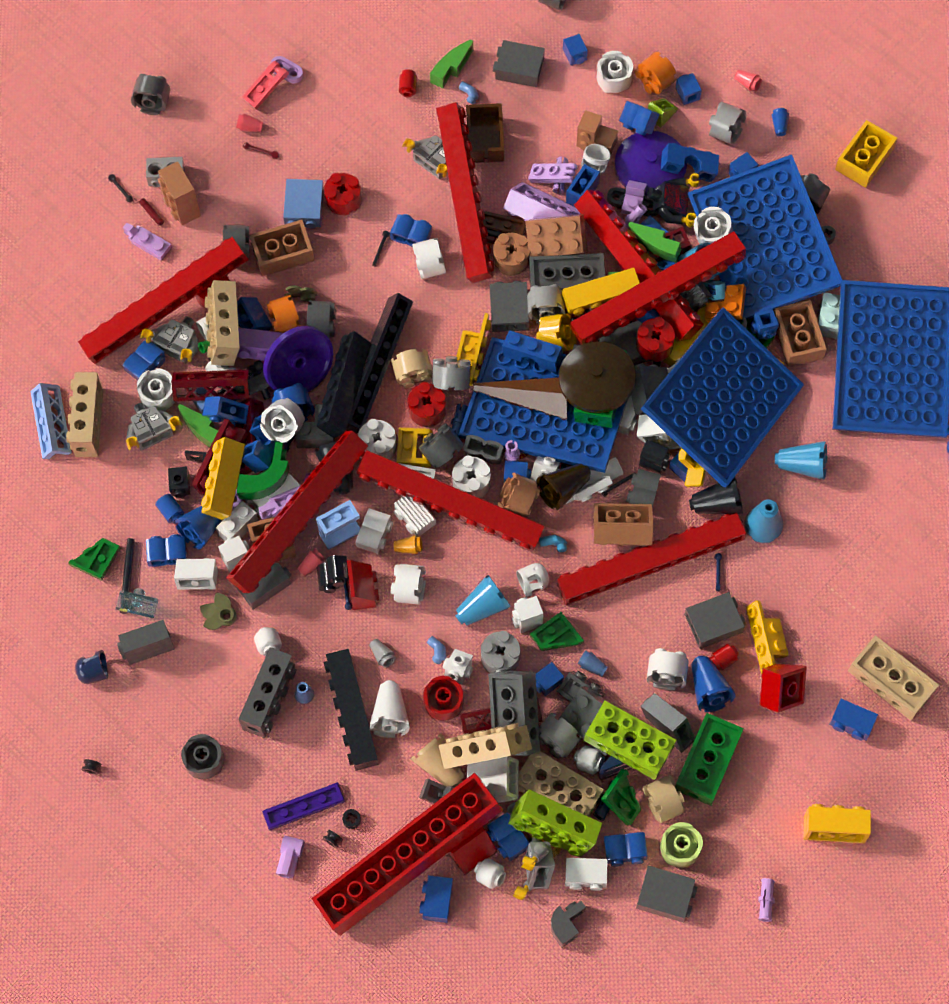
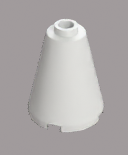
[370,680,410,738]

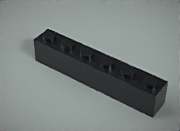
[316,331,371,438]
[324,649,379,771]

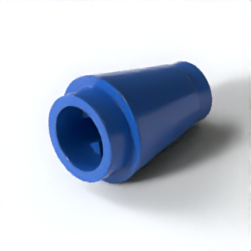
[771,108,789,136]

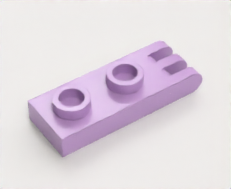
[528,163,577,183]

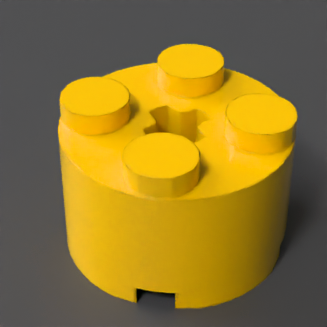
[536,314,577,352]

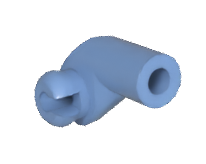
[459,81,479,104]
[427,636,446,664]

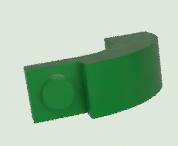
[237,442,290,500]

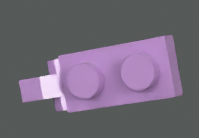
[123,223,172,261]
[258,485,301,520]

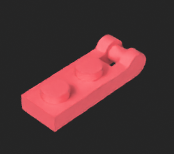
[242,61,289,110]

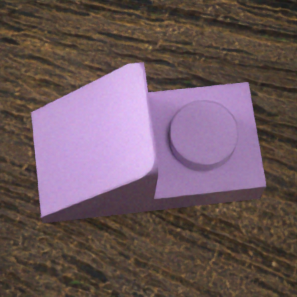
[621,180,647,214]

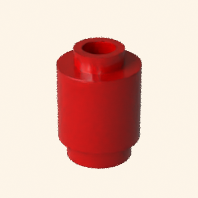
[399,69,417,97]
[710,644,739,670]

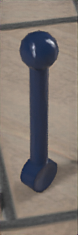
[715,553,722,591]
[344,582,352,610]

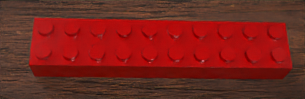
[311,773,503,936]

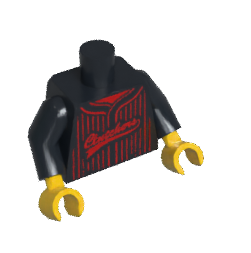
[647,173,700,227]

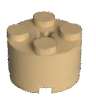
[391,349,433,388]
[643,775,685,823]

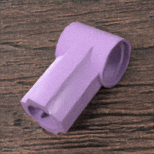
[276,835,305,879]

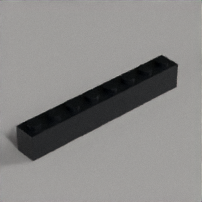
[346,293,414,434]

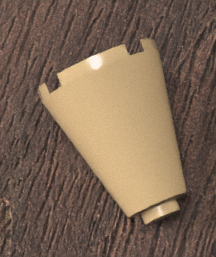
[410,733,464,787]

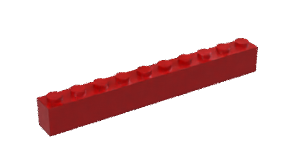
[436,102,494,283]
[574,190,704,340]
[570,231,746,345]
[78,236,248,364]
[226,431,368,593]
[357,450,544,551]
[557,513,746,605]

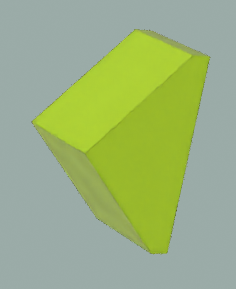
[648,98,678,128]

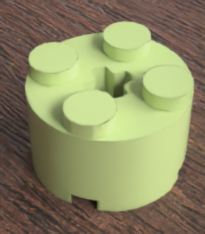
[660,822,703,868]

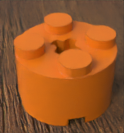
[634,52,677,94]
[266,295,301,333]

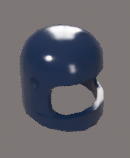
[75,650,108,684]

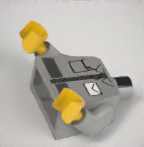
[402,136,448,180]
[140,316,198,364]
[126,403,183,451]
[513,837,555,900]

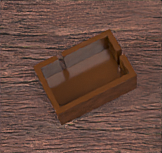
[466,103,504,163]

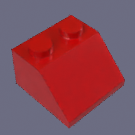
[347,560,379,610]
[760,664,807,713]
[448,826,497,875]

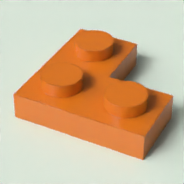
[704,284,746,322]

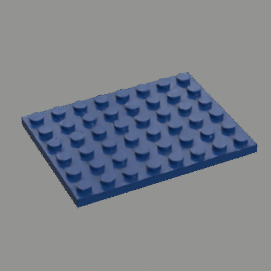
[688,154,842,323]
[832,280,949,438]
[641,307,804,487]
[459,337,628,473]

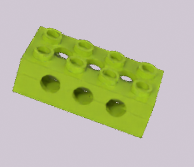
[584,701,676,780]
[508,789,602,857]

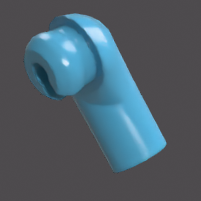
[539,535,568,552]

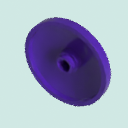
[615,131,687,196]
[263,326,333,392]

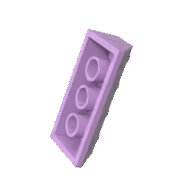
[503,182,580,221]

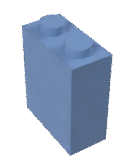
[283,179,324,229]

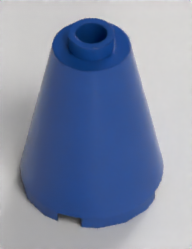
[175,506,222,550]
[691,656,736,713]

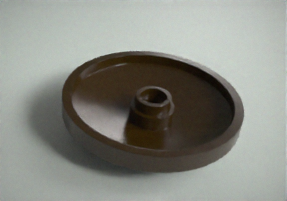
[559,342,636,413]

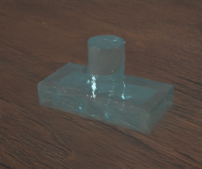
[115,588,158,618]

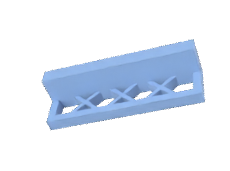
[30,383,72,459]

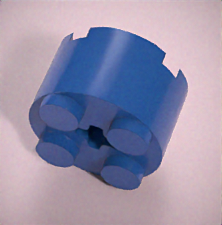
[272,383,315,422]

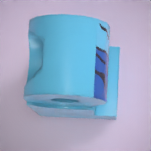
[702,280,725,300]

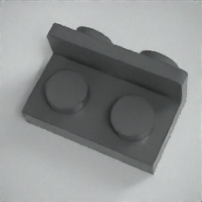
[557,671,605,702]

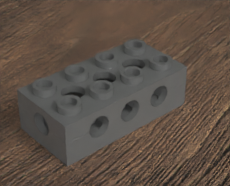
[529,253,605,291]
[239,647,297,738]
[488,671,540,756]

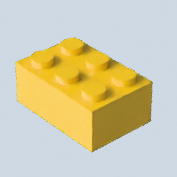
[835,120,897,188]
[804,804,871,843]

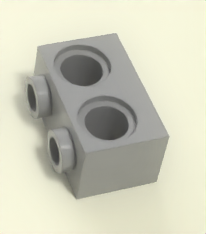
[146,157,185,187]

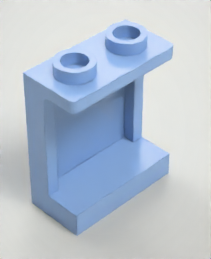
[316,500,360,550]

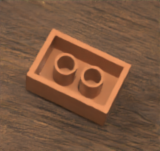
[157,161,201,226]
[525,214,588,257]
[249,220,314,276]
[774,300,827,367]
[594,503,653,546]

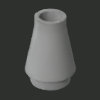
[369,639,396,668]

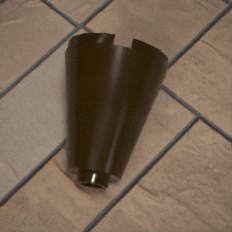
[536,464,591,510]

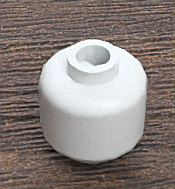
[254,627,282,656]
[574,745,605,775]
[474,858,506,889]

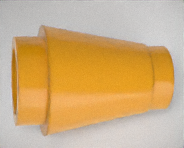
[394,535,423,554]

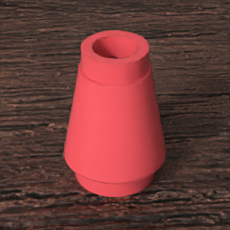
[734,69,762,91]
[236,113,263,132]
[297,548,326,577]

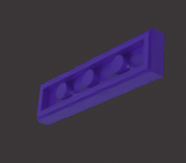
[262,782,345,831]

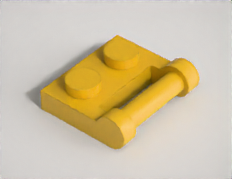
[397,427,433,468]

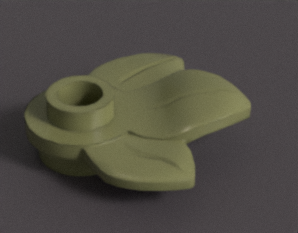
[284,285,317,301]
[200,593,237,630]

